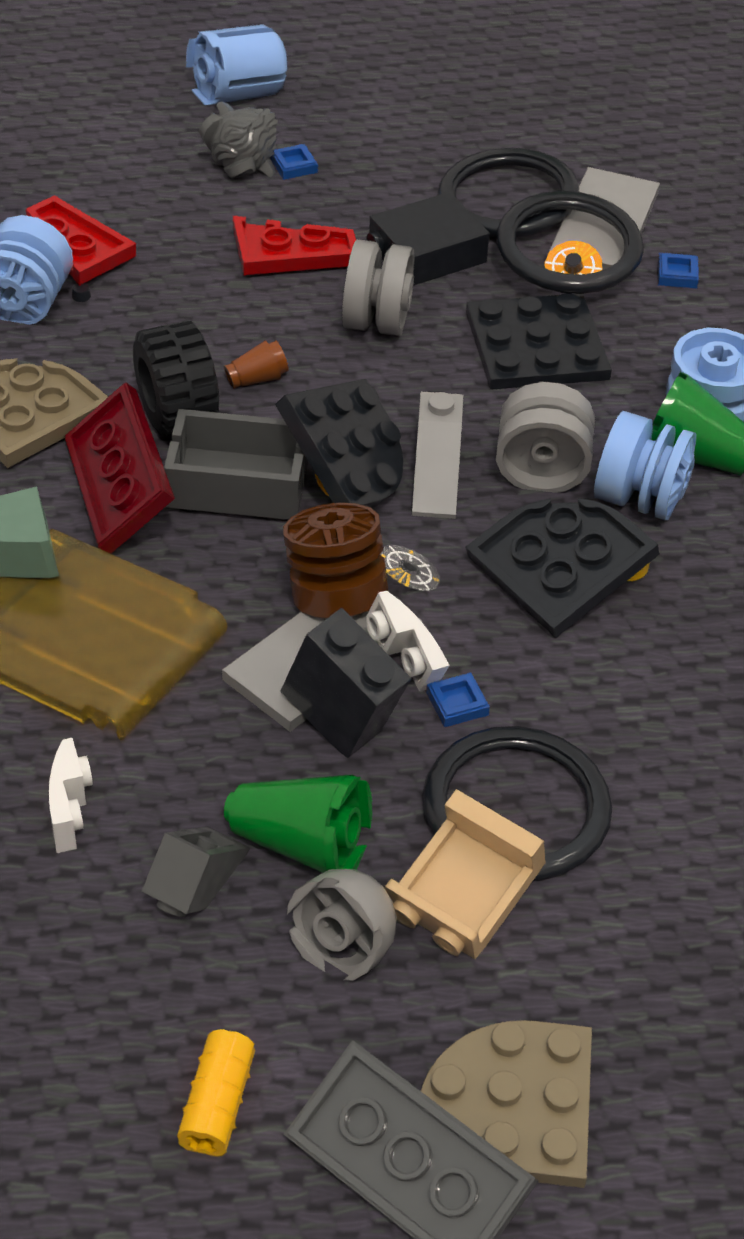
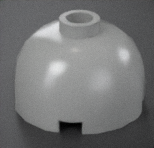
[287,869,397,980]

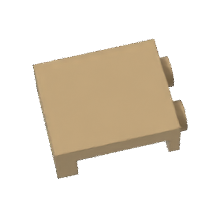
[384,789,546,959]

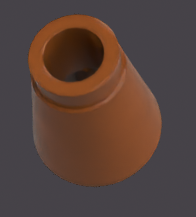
[224,340,289,389]

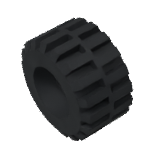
[133,320,219,436]

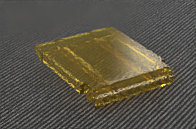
[0,528,228,741]

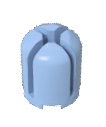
[186,25,287,105]

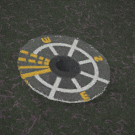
[381,545,441,591]

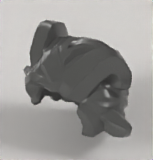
[199,102,278,178]

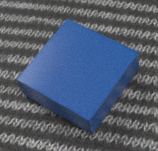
[270,144,318,180]
[658,253,699,289]
[426,673,490,727]

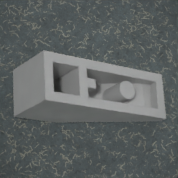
[412,392,463,519]

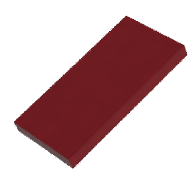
[65,382,175,555]

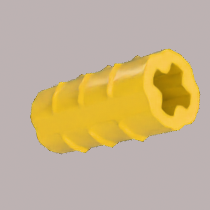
[177,1029,255,1157]

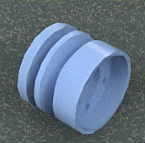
[0,215,73,325]
[594,411,696,520]

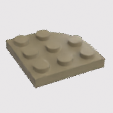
[0,358,108,468]
[421,1020,592,1188]

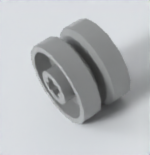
[342,239,414,337]
[496,382,595,493]

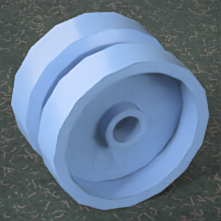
[666,328,744,422]

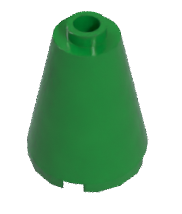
[651,371,744,476]
[224,775,372,873]

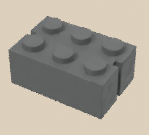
[164,409,308,519]

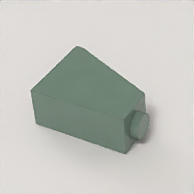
[0,486,59,578]

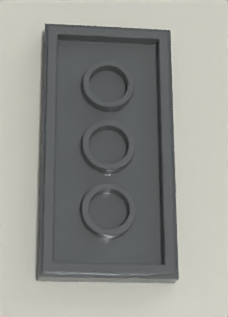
[284,1040,539,1239]

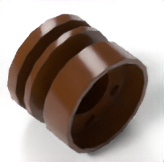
[283,503,389,618]

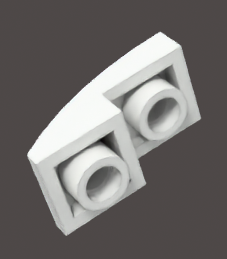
[366,591,449,692]
[49,738,93,853]

